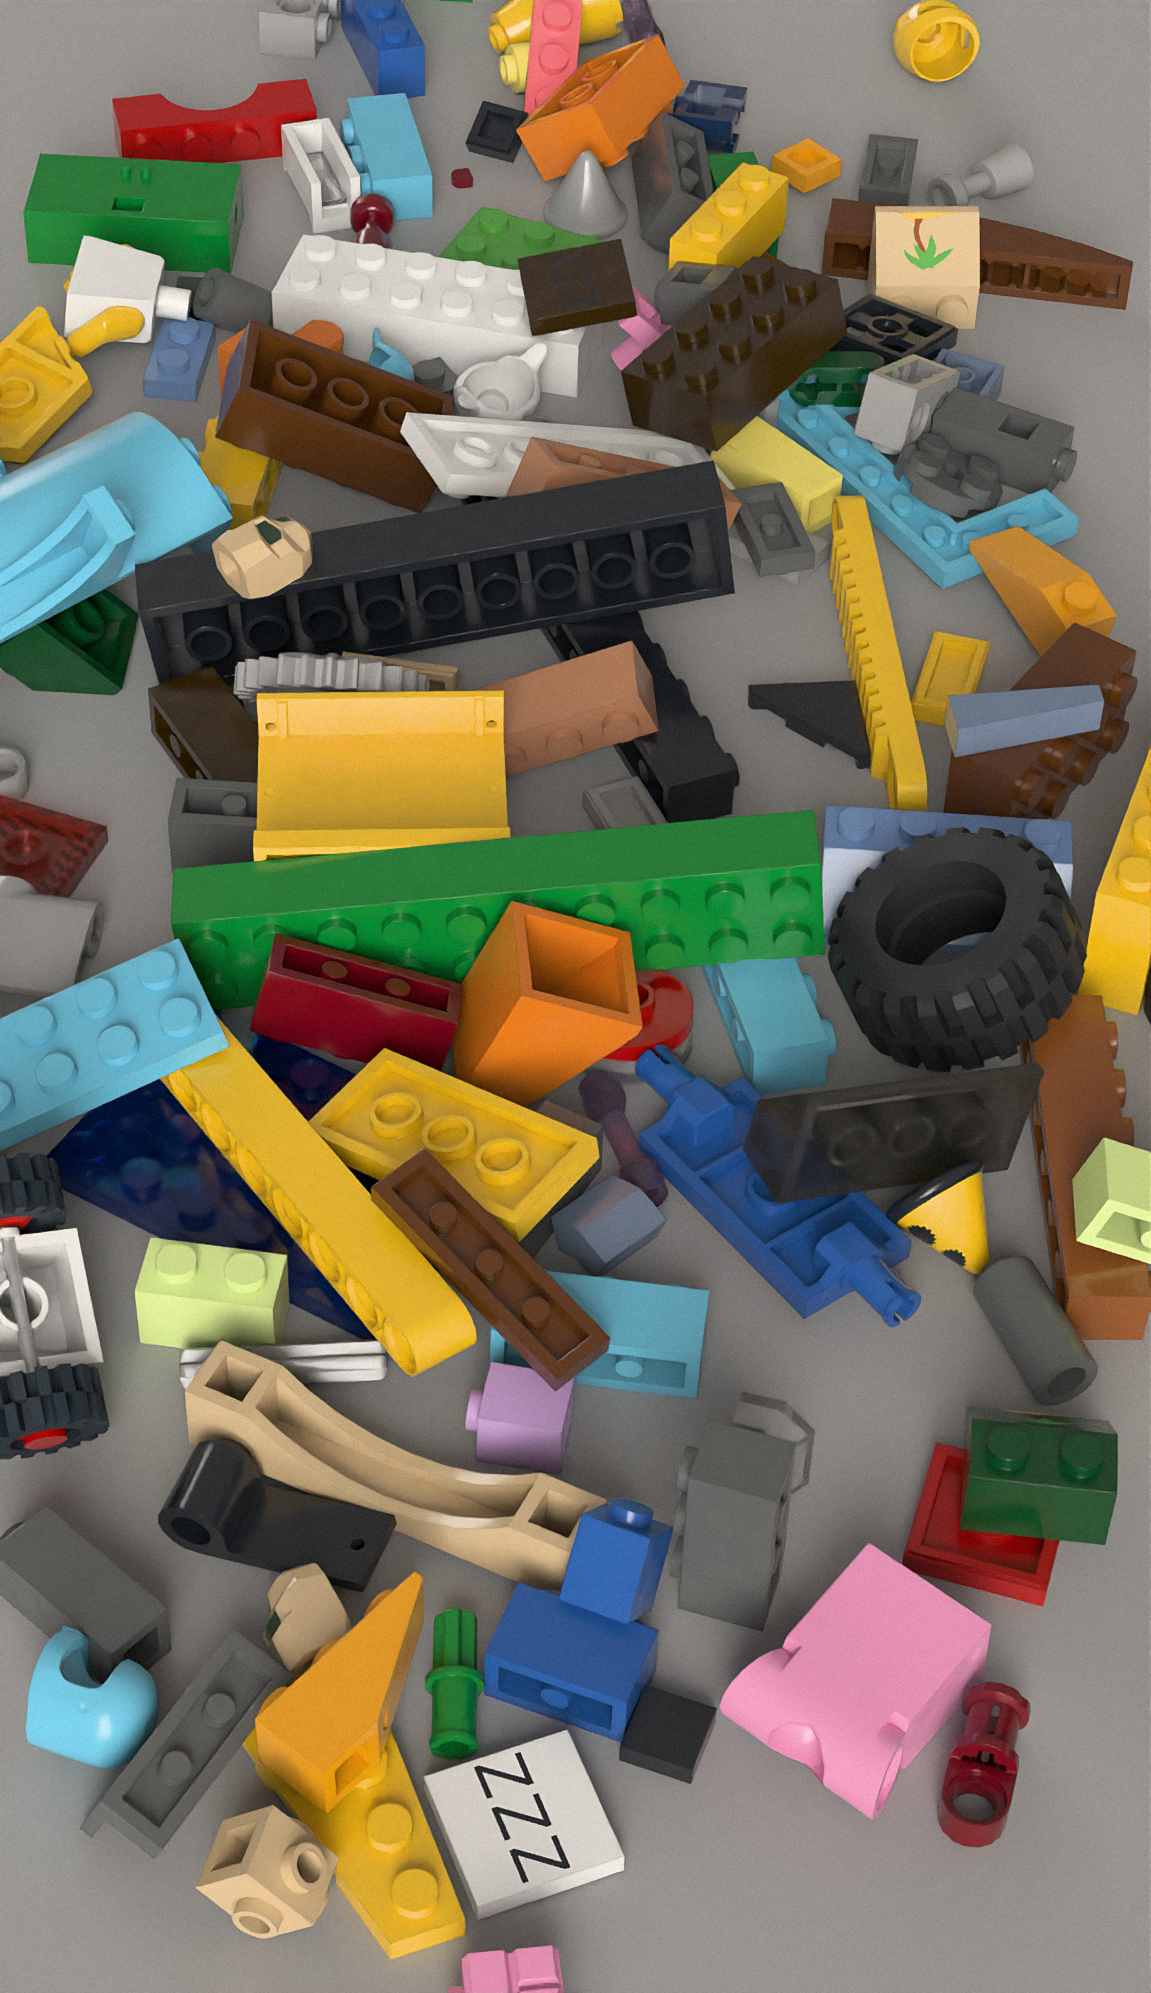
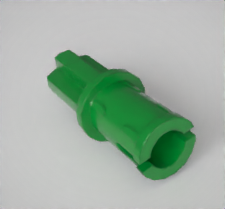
[425,1607,484,1760]

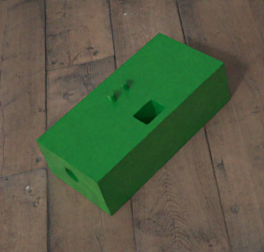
[23,153,244,274]

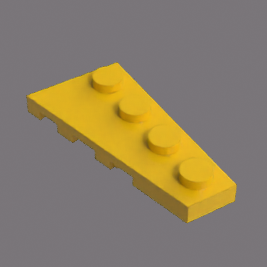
[242,1726,466,1959]

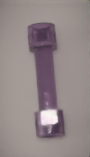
[578,1071,668,1207]

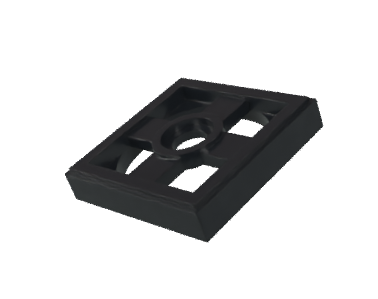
[829,294,958,364]

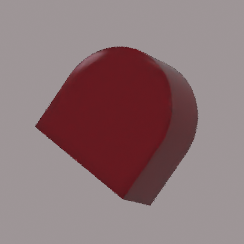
[451,168,473,188]

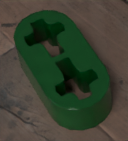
[788,351,888,407]

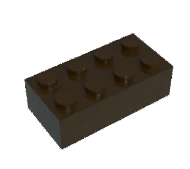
[620,256,848,452]

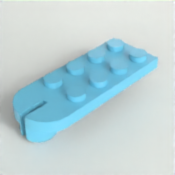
[0,938,230,1151]

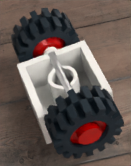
[0,1153,110,1459]

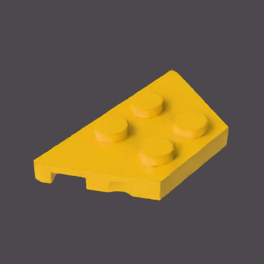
[0,305,93,463]

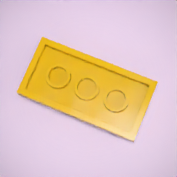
[308,1048,600,1243]

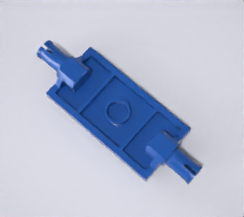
[635,1044,921,1328]

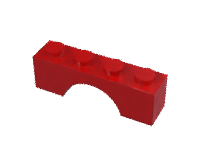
[112,79,317,163]

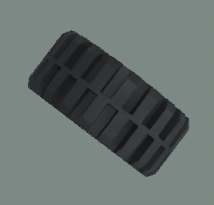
[828,827,1087,1072]

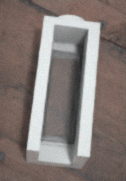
[281,118,361,234]

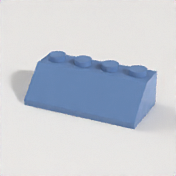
[820,805,1073,954]

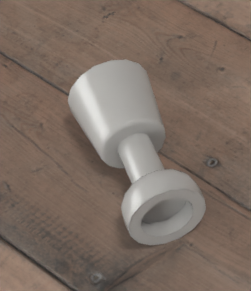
[928,142,1034,206]

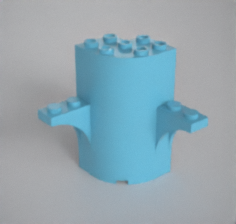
[0,412,233,643]

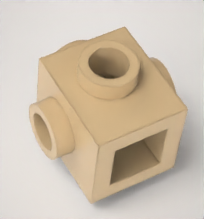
[195,1805,339,1939]

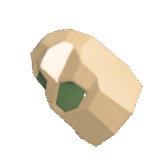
[211,515,313,599]
[262,1563,352,1687]

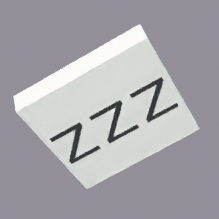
[424,1729,625,1920]

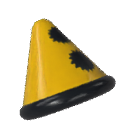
[885,1158,991,1275]

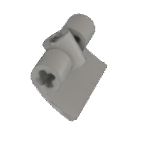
[0,876,104,998]

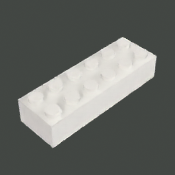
[272,234,603,398]

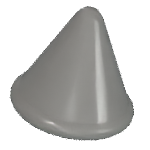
[543,151,628,239]

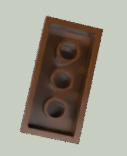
[215,319,454,513]
[943,622,1138,820]

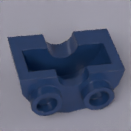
[668,80,748,154]

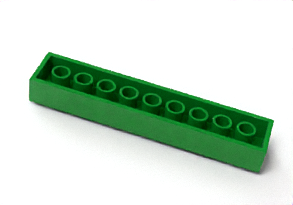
[171,810,825,1010]

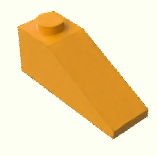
[968,526,1117,657]

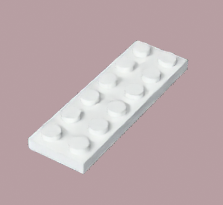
[400,412,736,499]

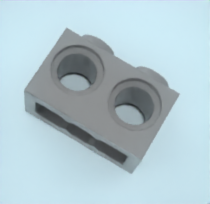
[258,0,341,60]
[854,354,961,455]

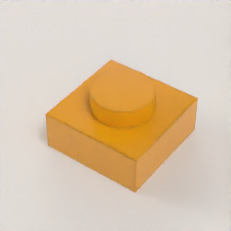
[771,138,842,193]

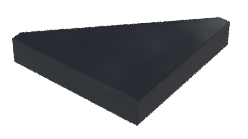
[747,680,871,770]

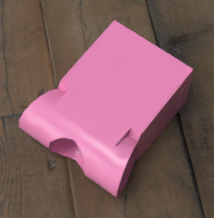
[719,1543,991,1821]

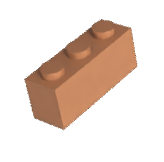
[470,641,659,777]

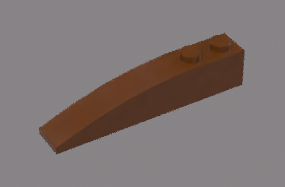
[821,198,1133,310]

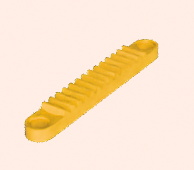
[829,495,927,812]

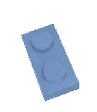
[143,317,216,402]

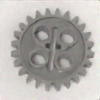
[234,652,430,704]

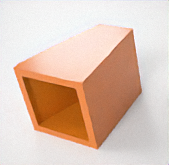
[452,901,643,1107]

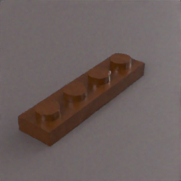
[371,1148,610,1392]

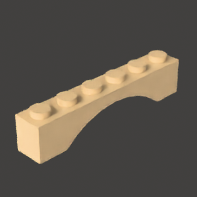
[184,1340,607,1592]

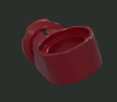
[938,1682,1031,1848]

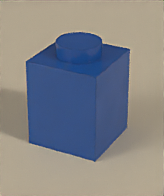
[559,1498,673,1624]

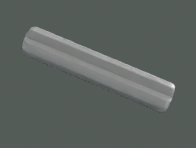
[179,1339,387,1389]

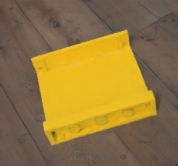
[253,690,511,861]

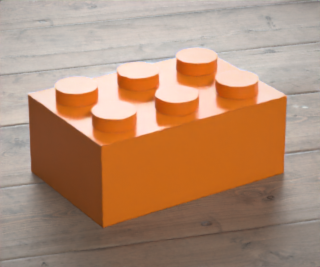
[516,34,685,182]

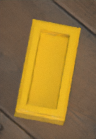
[911,631,991,727]

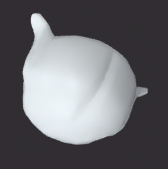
[453,343,548,421]

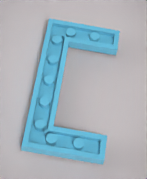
[777,347,1079,589]

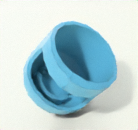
[25,1626,160,1770]

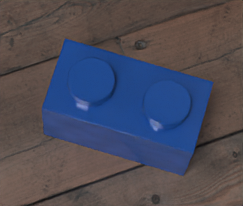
[484,1582,659,1743]

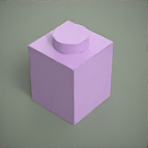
[465,1362,575,1474]

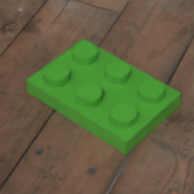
[438,206,602,270]

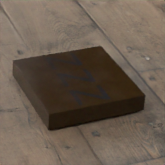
[517,239,638,336]

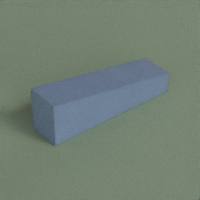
[945,685,1104,757]

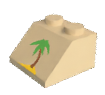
[866,206,980,329]

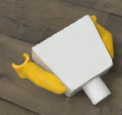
[63,235,192,361]

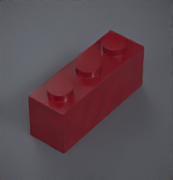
[249,933,463,1072]

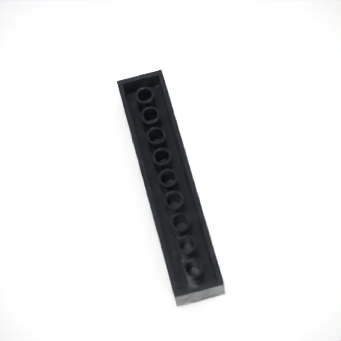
[135,460,735,685]

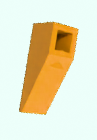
[255,1571,424,1814]

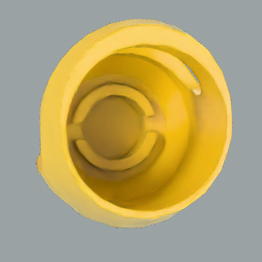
[893,0,980,82]

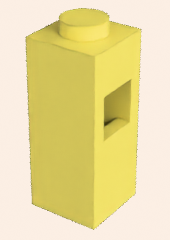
[711,416,843,533]

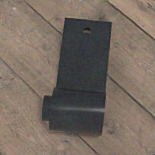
[158,1438,397,1593]

